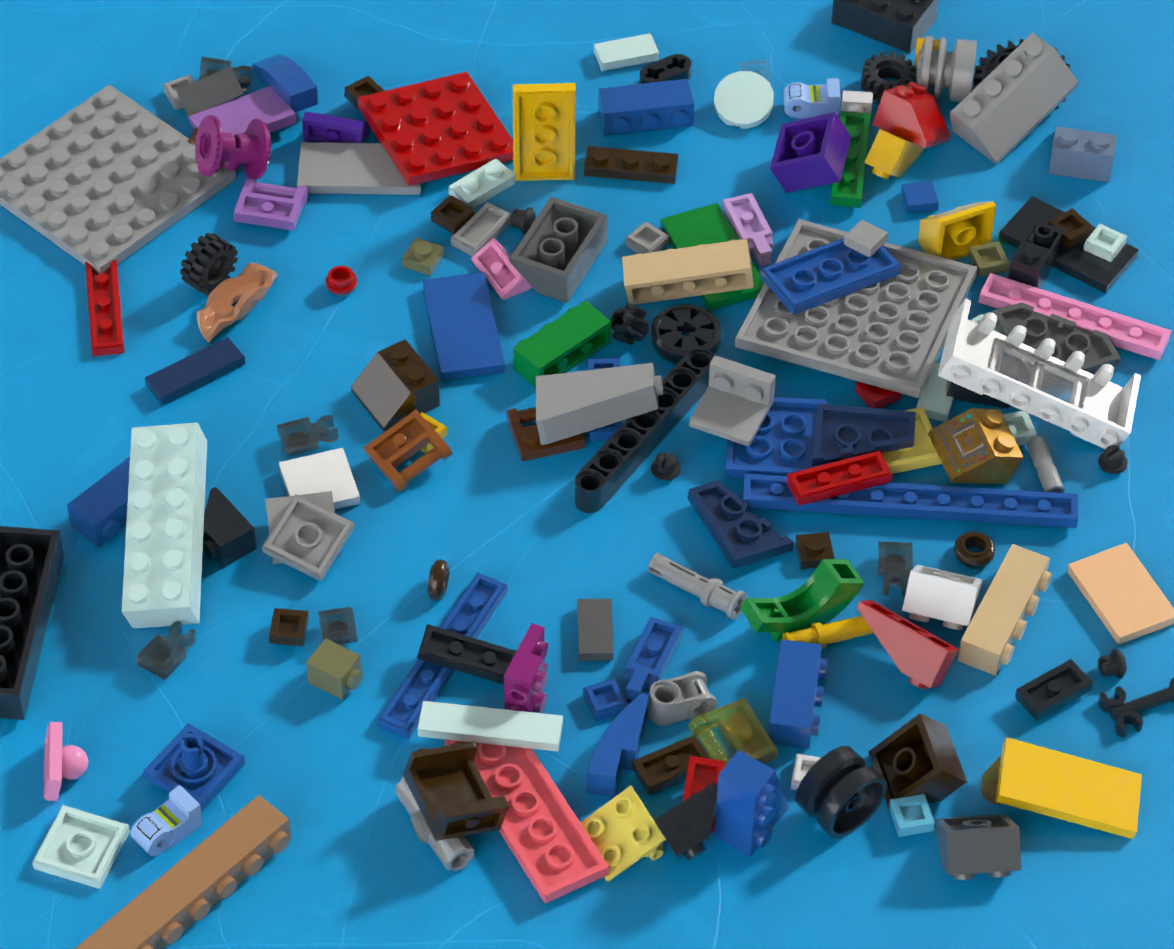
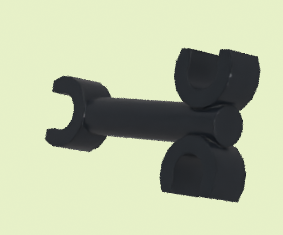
[1098,677,1174,738]

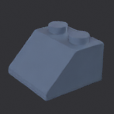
[1048,127,1117,182]

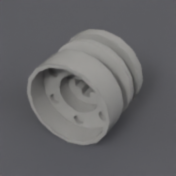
[916,35,977,103]

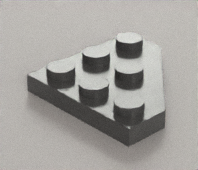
[992,302,1121,389]

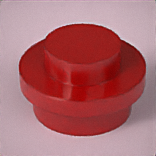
[325,265,357,295]

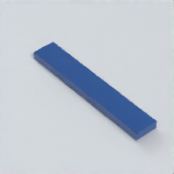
[378,572,508,739]

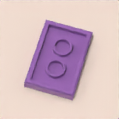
[189,86,297,136]

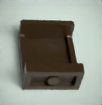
[403,742,509,841]

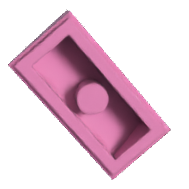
[470,238,532,300]

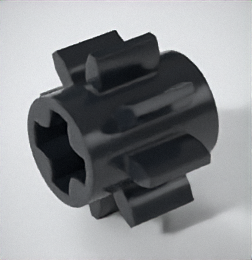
[610,303,649,346]

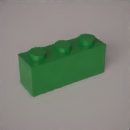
[513,300,611,388]

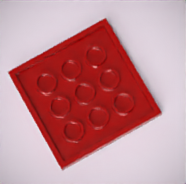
[357,71,513,186]

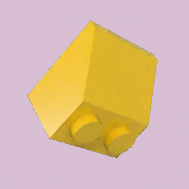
[918,201,996,260]

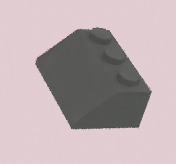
[510,197,608,303]

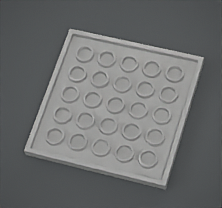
[0,84,236,274]
[735,219,977,398]

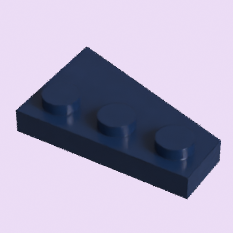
[812,403,916,466]
[687,481,794,569]

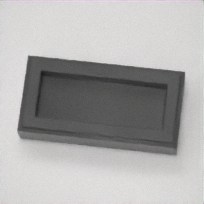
[176,66,244,119]
[577,599,613,661]

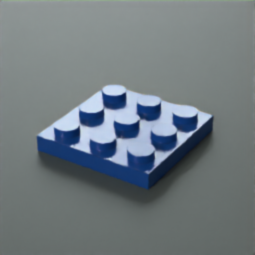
[725,397,827,478]

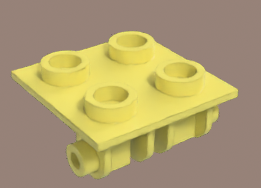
[580,786,666,882]

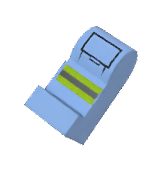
[783,78,841,119]
[131,785,203,856]

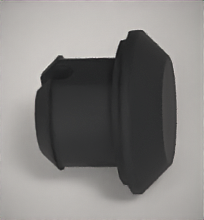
[510,207,536,234]
[1098,445,1128,474]
[651,452,681,481]
[1098,648,1127,679]

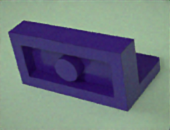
[302,111,371,143]

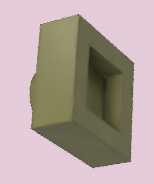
[402,238,444,276]
[968,241,1009,277]

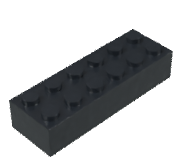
[0,526,64,720]

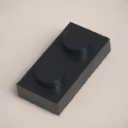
[1015,659,1093,721]

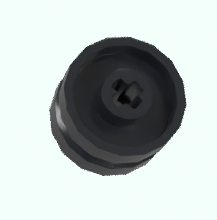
[795,746,887,839]

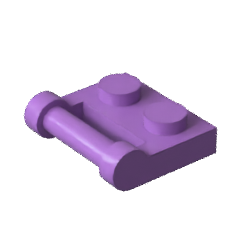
[233,178,308,231]

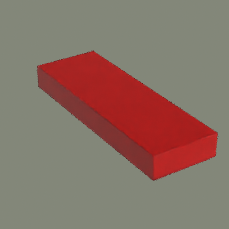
[786,450,892,506]

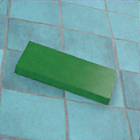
[660,203,765,311]

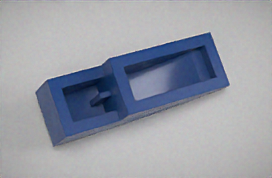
[252,54,318,113]
[587,693,649,797]

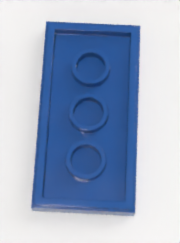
[760,238,902,315]
[422,272,505,380]

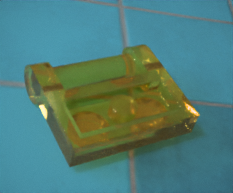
[688,698,777,766]

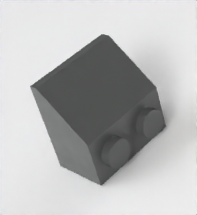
[934,813,1021,880]

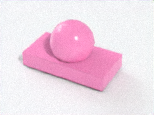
[44,722,89,801]

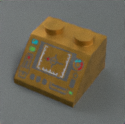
[928,408,1024,484]

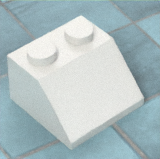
[902,565,983,630]

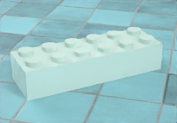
[122,423,207,629]

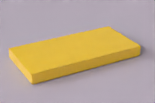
[513,83,576,181]
[995,737,1142,839]

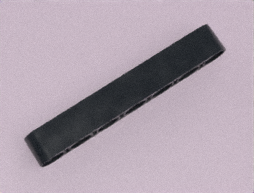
[575,348,714,513]

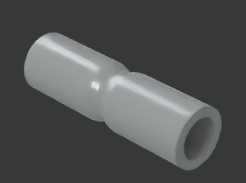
[1027,436,1065,493]

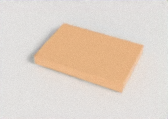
[1067,543,1174,645]

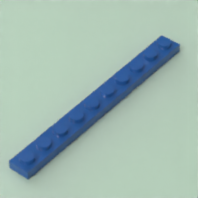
[743,474,1078,528]

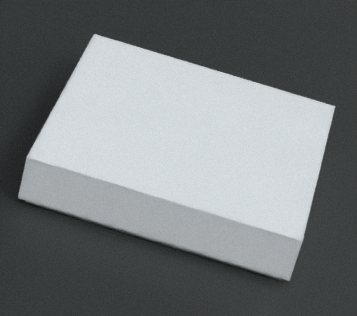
[279,448,360,510]

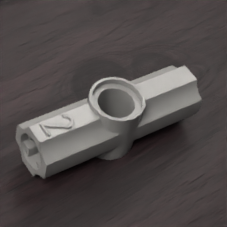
[395,776,474,872]

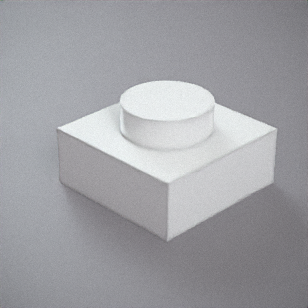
[841,91,873,114]

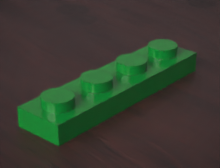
[830,111,871,208]

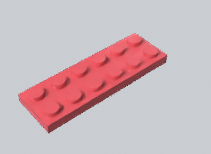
[445,739,609,903]

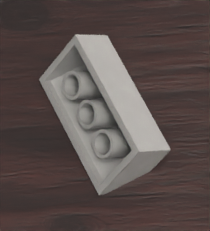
[950,33,1079,165]

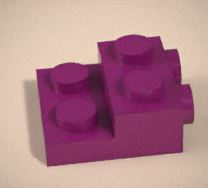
[504,623,548,713]

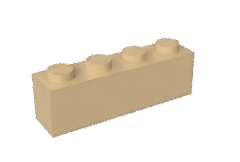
[622,239,754,305]
[958,544,1052,676]

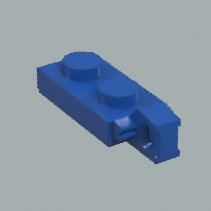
[624,617,683,702]

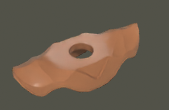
[197,263,278,343]

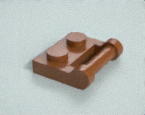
[363,410,452,493]

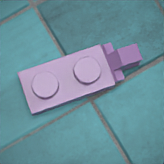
[722,193,774,267]

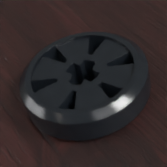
[651,304,721,364]

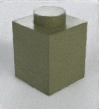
[306,638,363,700]

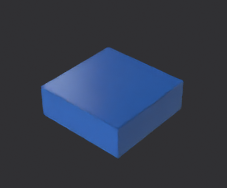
[901,181,939,213]
[583,678,628,721]

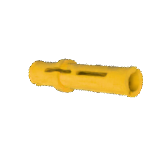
[782,615,874,649]

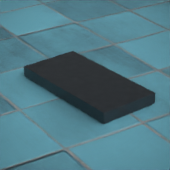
[999,196,1139,294]

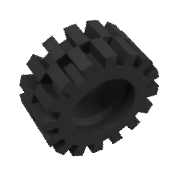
[861,52,917,105]
[180,233,238,295]

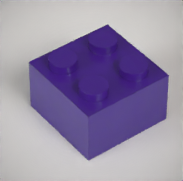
[770,112,851,193]

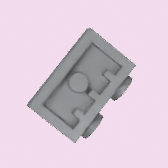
[689,355,776,446]

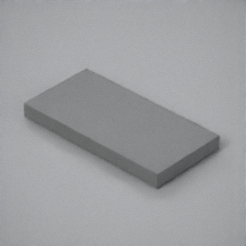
[297,142,421,195]

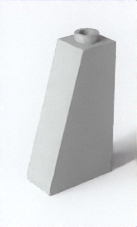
[536,363,663,445]

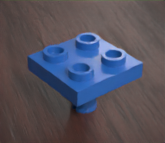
[144,723,245,812]

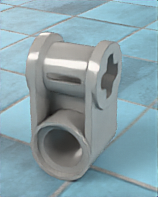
[648,671,718,726]

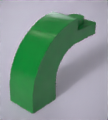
[740,559,865,642]

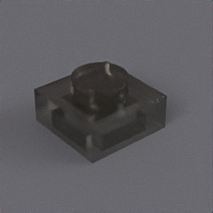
[318,607,358,645]

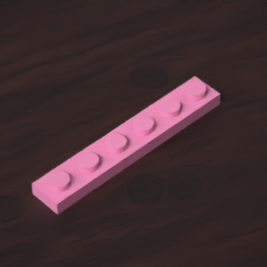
[978,273,1171,361]

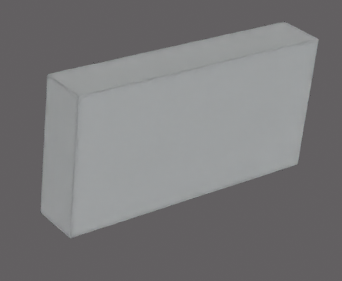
[451,202,511,257]

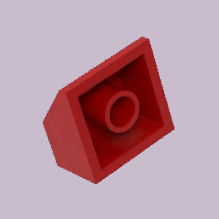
[873,82,950,148]

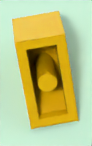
[864,129,924,180]

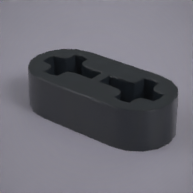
[640,54,691,84]

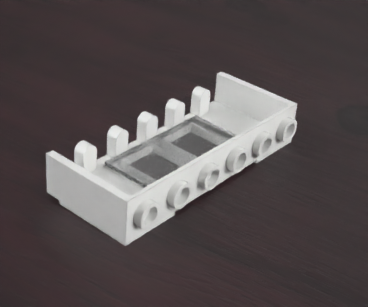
[938,299,1141,449]

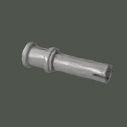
[648,553,747,620]

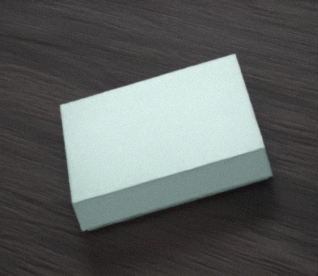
[32,805,130,889]

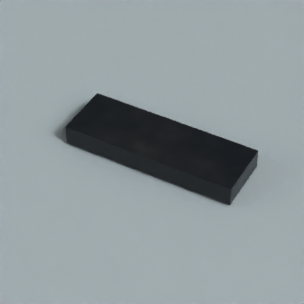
[417,624,516,684]

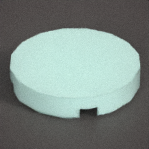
[714,71,774,129]

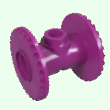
[195,115,271,179]

